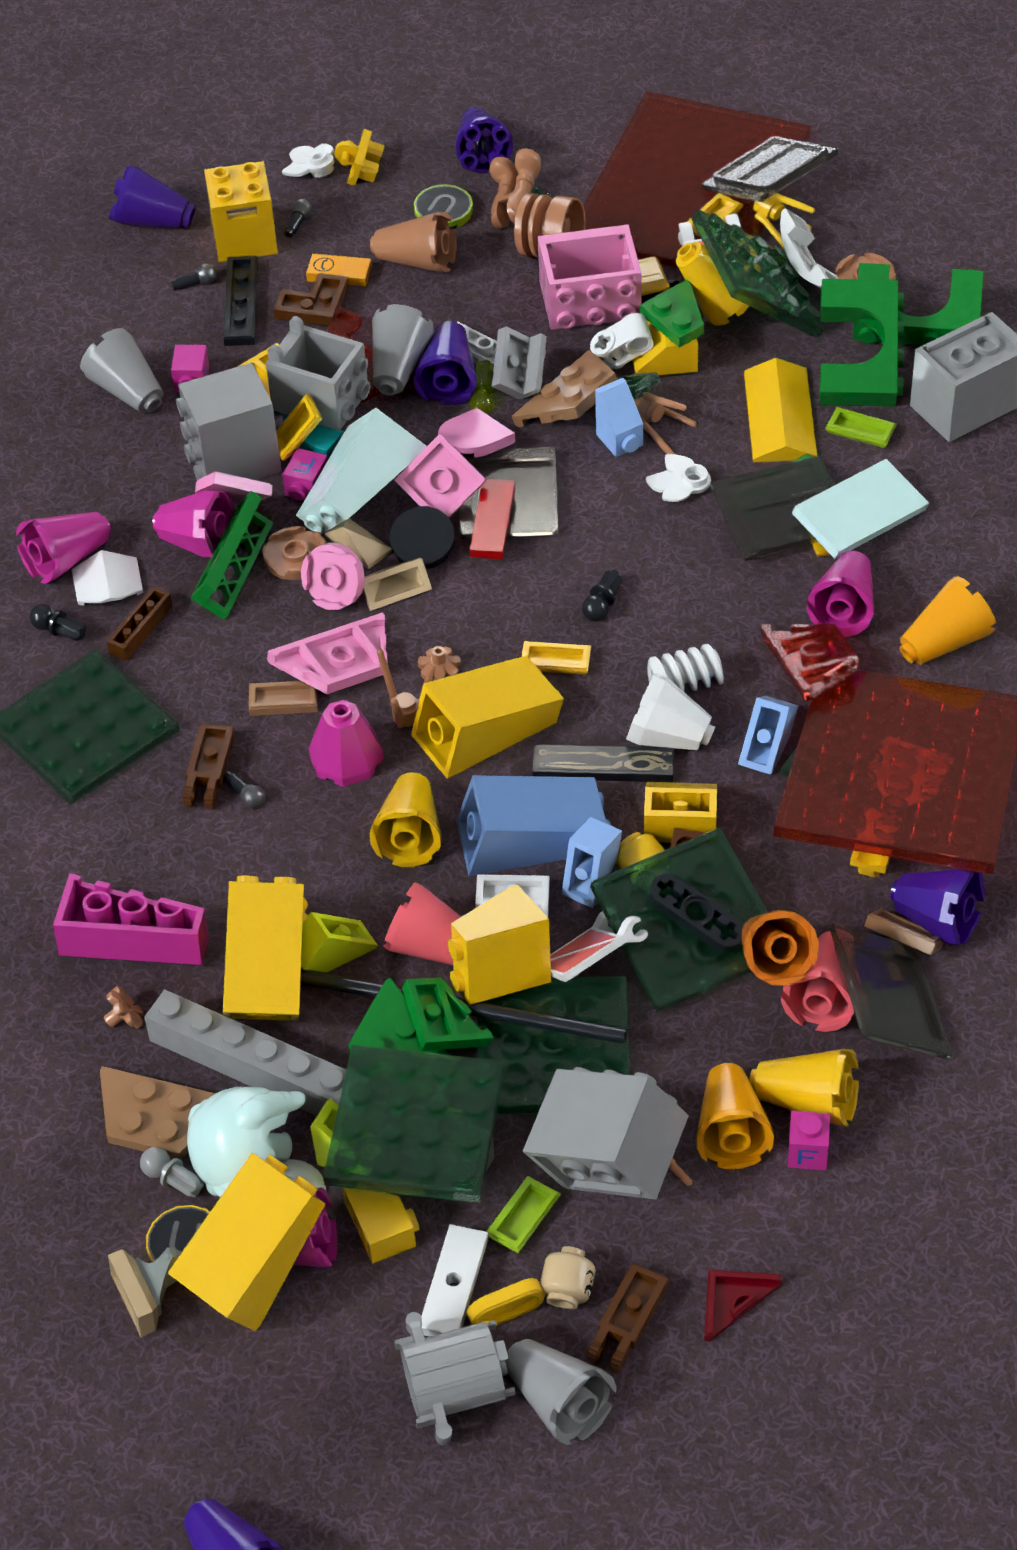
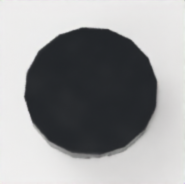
[390,506,455,569]

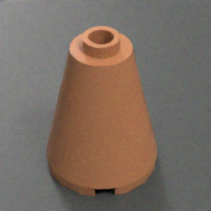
[370,212,457,273]

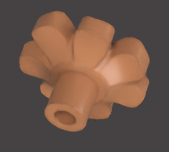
[418,646,461,680]
[104,986,144,1029]

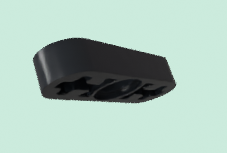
[648,873,743,953]

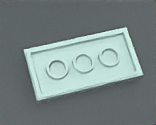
[792,459,929,559]

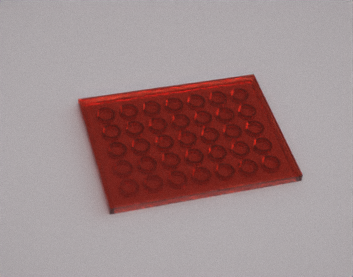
[583,91,811,268]
[773,664,1017,874]

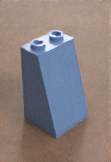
[456,775,611,876]

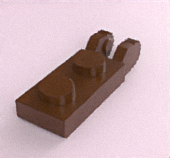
[183,723,236,809]
[586,1263,669,1374]

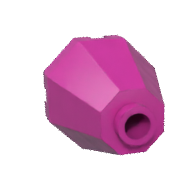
[153,491,235,557]
[308,700,384,787]

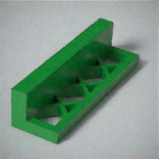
[190,491,273,619]

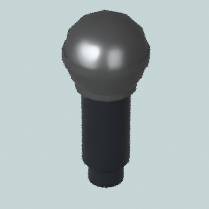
[284,199,312,237]
[171,264,217,290]
[224,771,266,809]

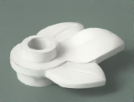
[282,144,335,177]
[646,454,711,502]

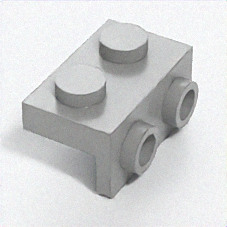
[491,326,547,399]

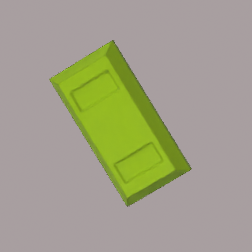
[826,407,897,448]
[486,1176,561,1253]

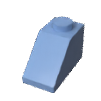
[595,378,643,457]
[738,696,799,775]
[562,817,622,908]

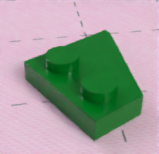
[640,280,704,348]
[402,977,493,1051]

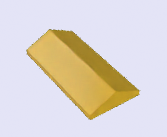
[744,358,817,462]

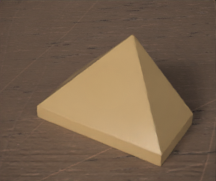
[323,518,392,569]
[363,558,432,611]

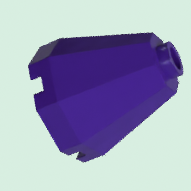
[890,869,985,945]

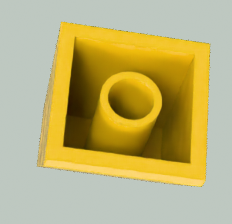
[448,884,551,1005]

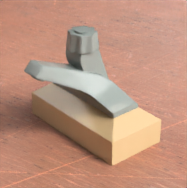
[108,1247,178,1337]

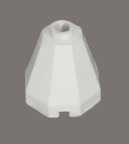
[626,673,715,750]

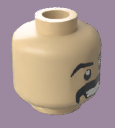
[540,1246,596,1309]

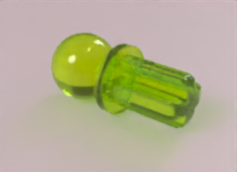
[469,360,496,414]

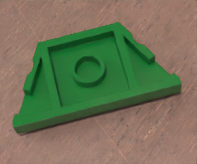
[348,978,474,1103]

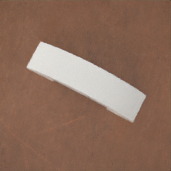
[780,208,838,289]

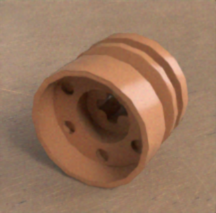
[514,193,586,258]

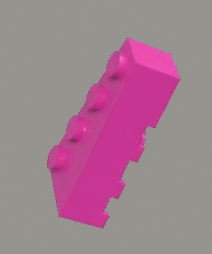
[53,873,209,965]

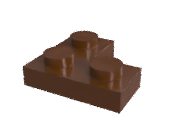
[273,273,349,326]

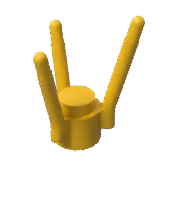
[753,189,815,249]

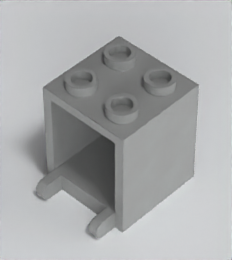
[266,316,370,431]

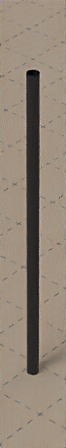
[300,969,628,1044]

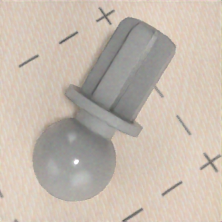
[140,1147,204,1197]

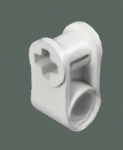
[590,313,654,369]

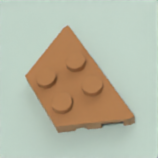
[512,350,617,427]
[100,1066,216,1160]

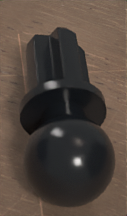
[582,570,623,622]
[30,604,87,641]

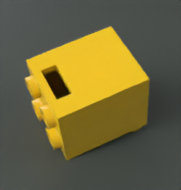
[204,161,278,262]

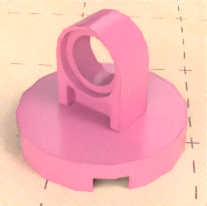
[301,543,365,610]

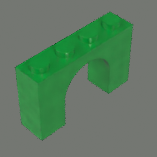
[852,263,984,346]
[819,279,904,407]

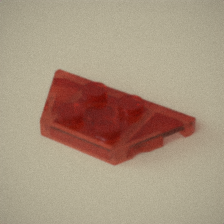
[760,624,859,702]

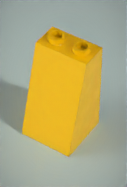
[411,656,564,779]
[223,875,304,1021]
[168,1153,325,1331]

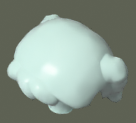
[187,1087,305,1197]

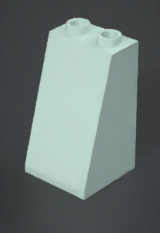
[296,408,427,534]

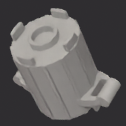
[395,1312,515,1445]

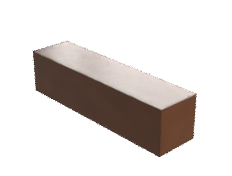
[107,586,173,661]

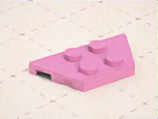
[267,612,388,694]

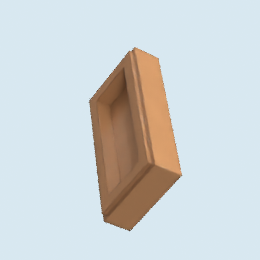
[249,681,318,716]
[864,908,944,955]

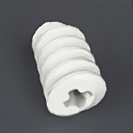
[647,644,724,692]

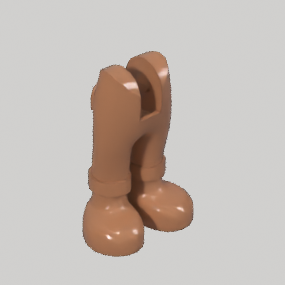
[489,148,541,229]

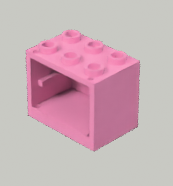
[538,224,642,330]

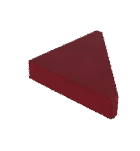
[704,1269,782,1342]

